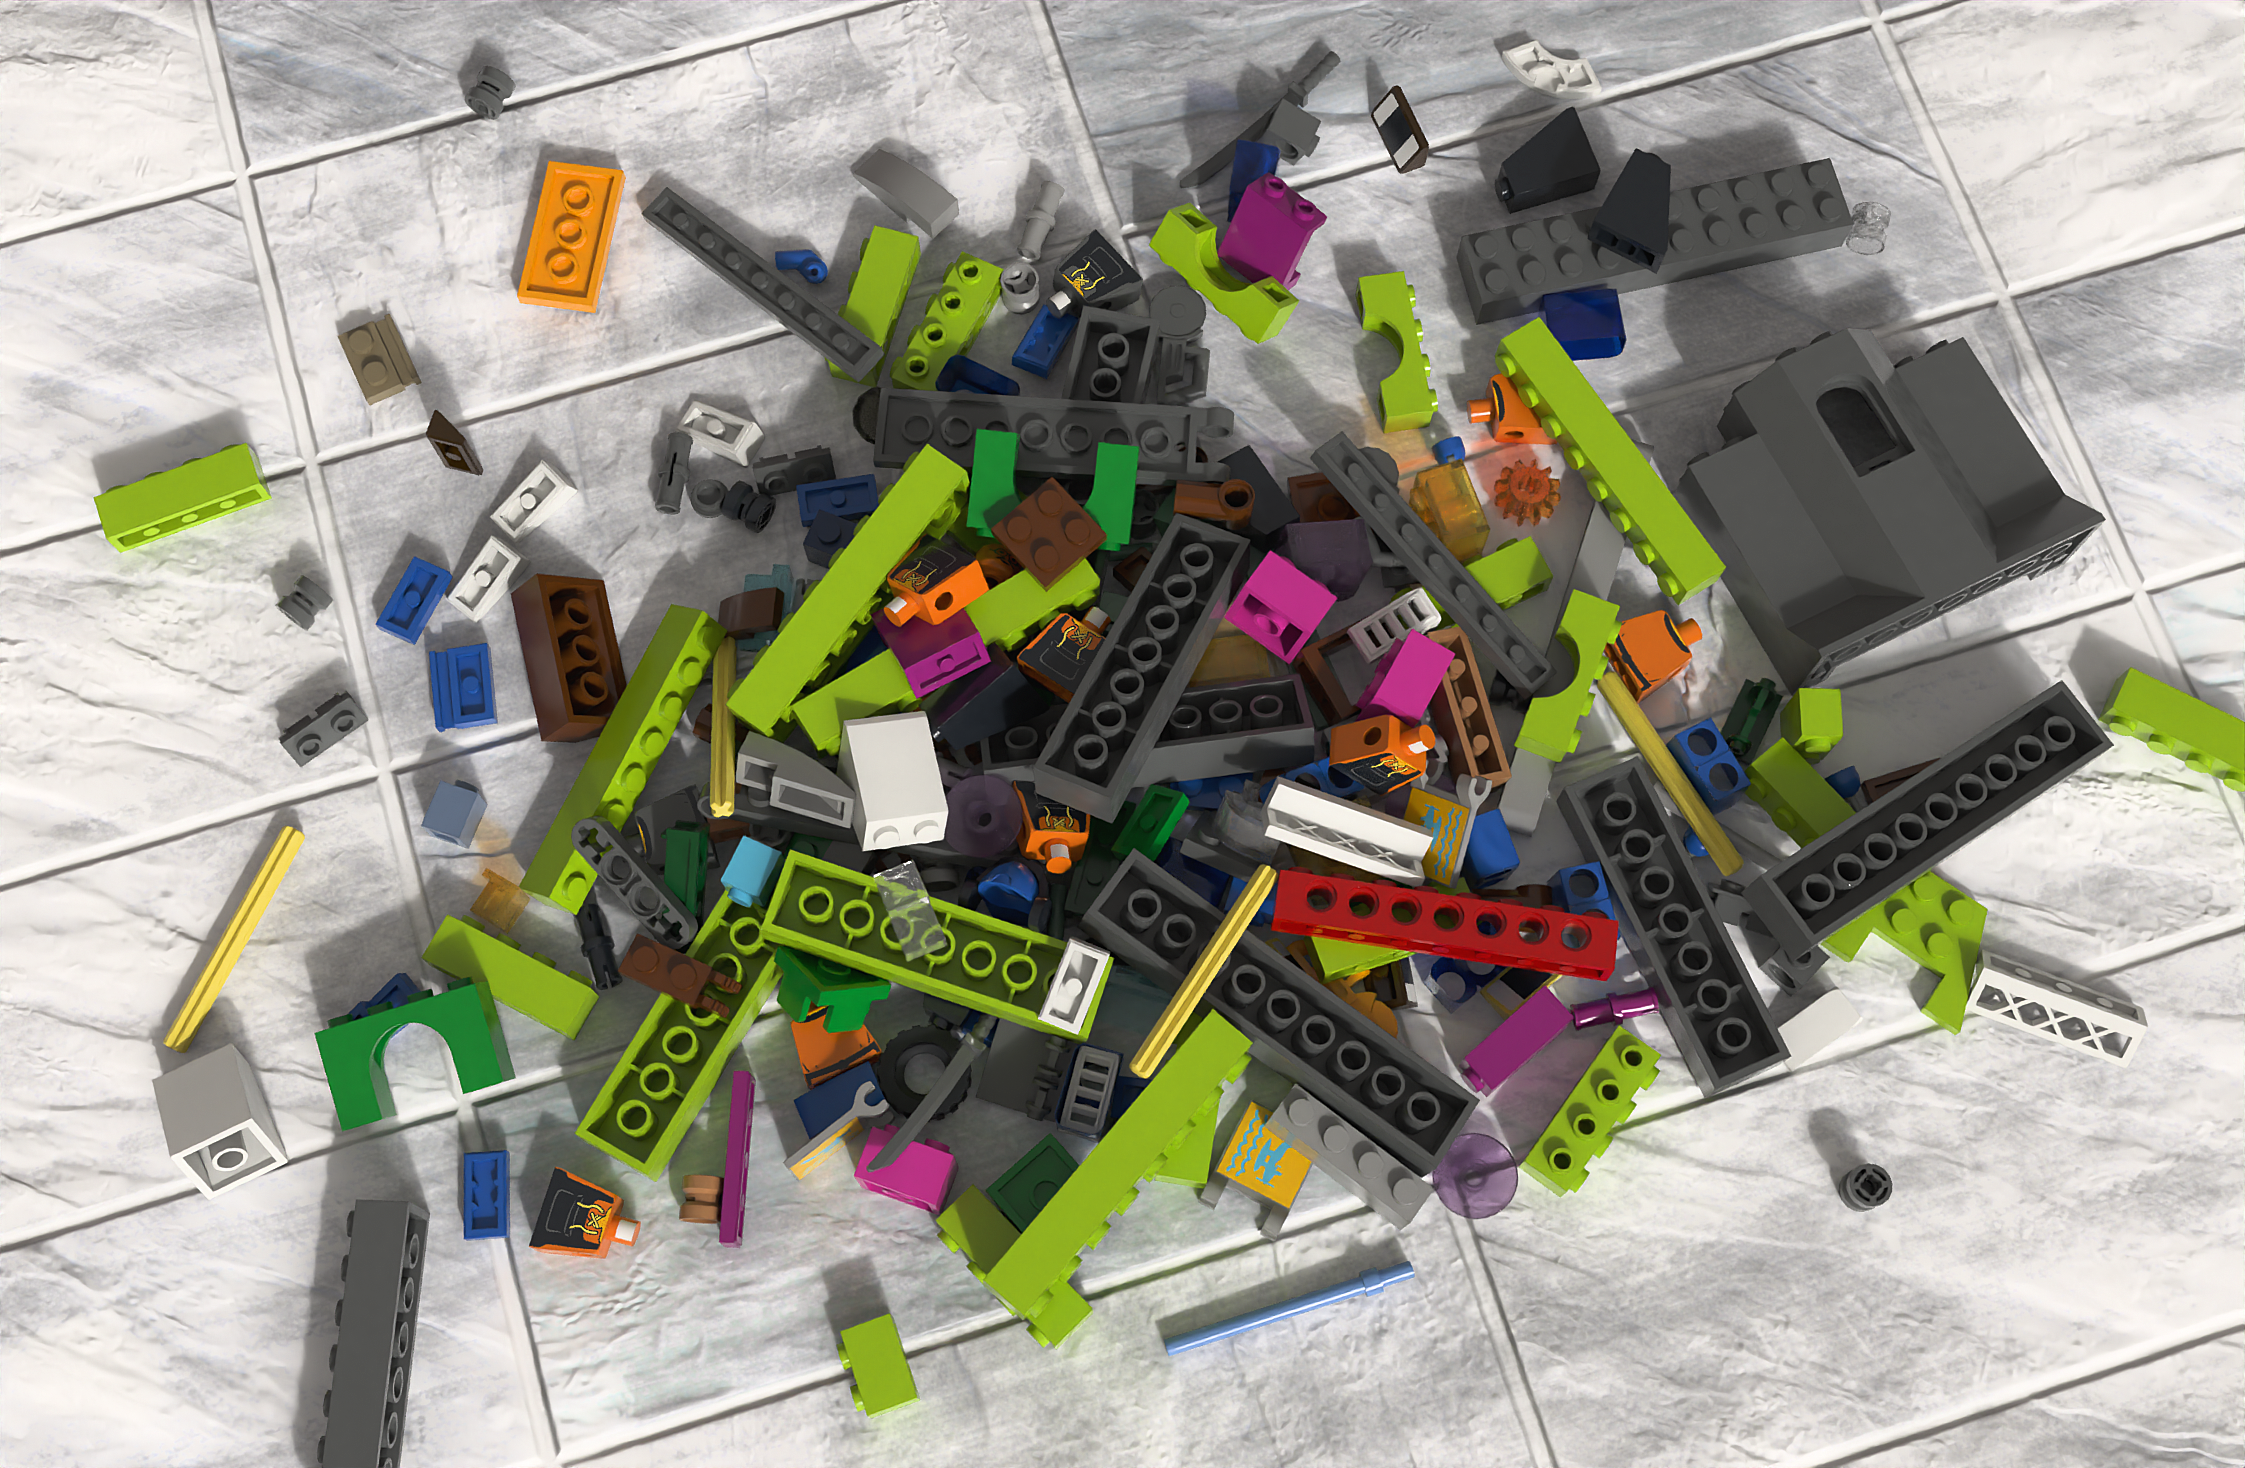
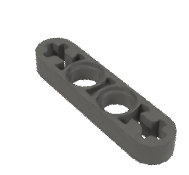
[571,815,698,950]

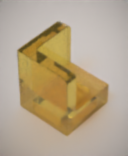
[470,868,531,934]

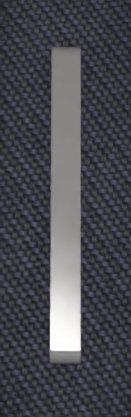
[1496,439,1654,837]

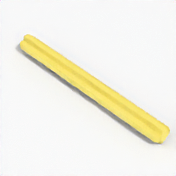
[710,636,737,818]
[1597,671,1744,876]
[163,826,305,1053]
[1129,864,1279,1079]

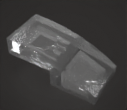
[873,860,947,962]

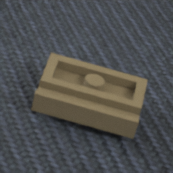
[337,314,422,405]

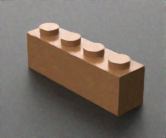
[1425,627,1512,793]

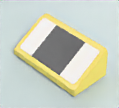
[1479,967,1563,1021]

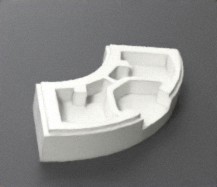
[1501,39,1602,99]

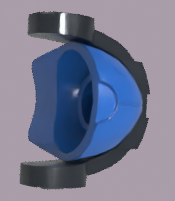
[958,857,1052,933]

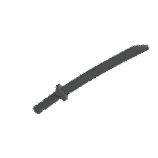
[1180,51,1341,188]
[866,1012,999,1172]

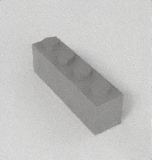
[1264,1084,1434,1230]

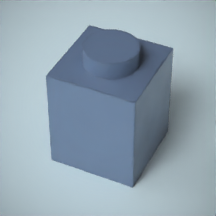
[421,780,488,849]

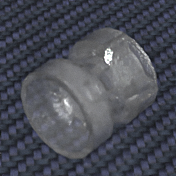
[1846,202,1891,255]

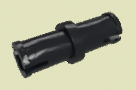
[573,903,623,990]

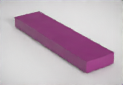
[719,1071,756,1248]

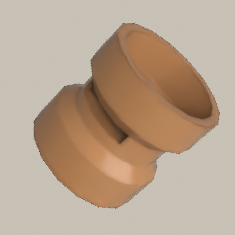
[679,1175,724,1224]

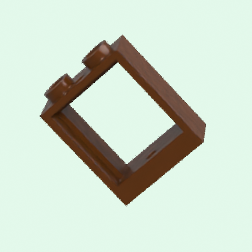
[1292,613,1395,727]

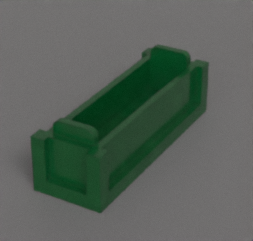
[1064,801,1136,919]
[654,820,710,954]

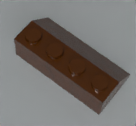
[511,573,627,743]

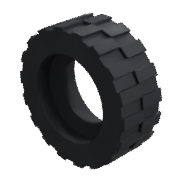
[877,1025,972,1122]

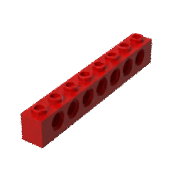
[1270,867,1619,981]

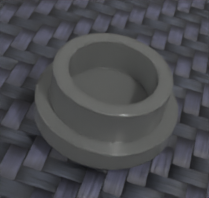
[690,479,729,518]

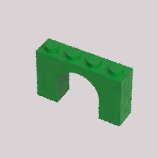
[967,429,1140,551]
[314,976,516,1132]

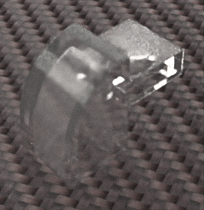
[1212,779,1281,866]

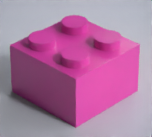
[1224,550,1337,665]
[1355,629,1455,728]
[854,1124,959,1216]

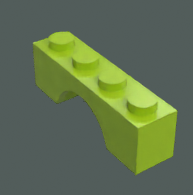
[1149,203,1299,344]
[1355,271,1438,434]
[1514,589,1622,763]

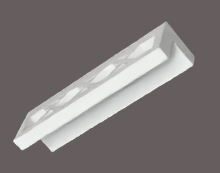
[1261,776,1433,887]
[1965,949,2148,1068]

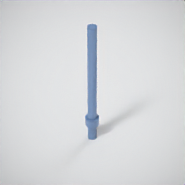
[1164,1261,1415,1356]

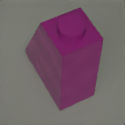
[1459,985,1574,1098]

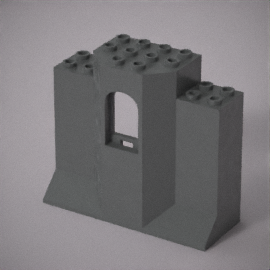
[1673,328,2106,696]

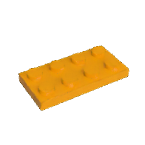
[517,161,626,313]

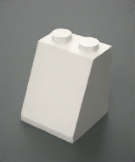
[836,711,948,851]
[152,1043,288,1200]

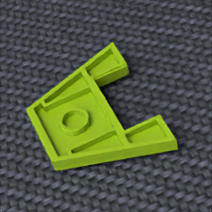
[1820,871,1988,1035]

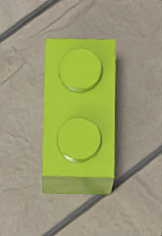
[1779,688,1843,765]
[836,1313,920,1419]

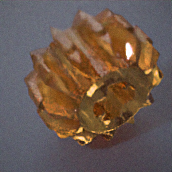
[1493,459,1561,527]

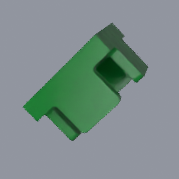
[774,946,891,1033]
[986,1133,1080,1234]

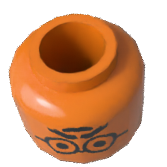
[974,544,1021,591]

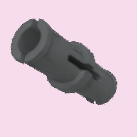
[655,432,693,515]

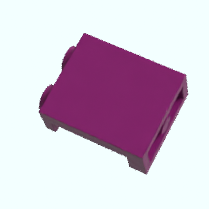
[1217,173,1327,290]
[871,608,991,699]

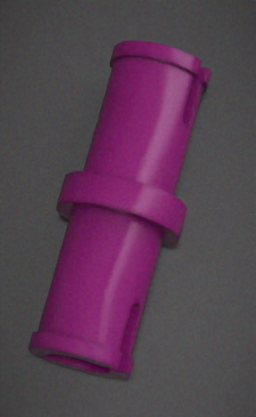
[1570,987,1659,1031]

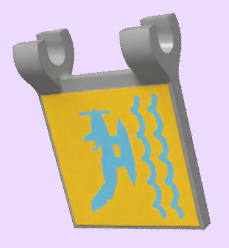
[1402,758,1492,889]
[783,1081,896,1181]
[1199,1099,1313,1242]

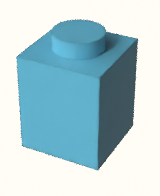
[721,835,786,907]

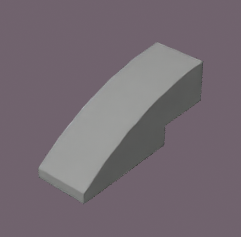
[853,149,959,239]
[736,731,856,829]

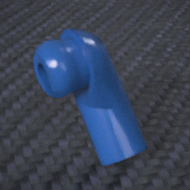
[775,249,828,284]

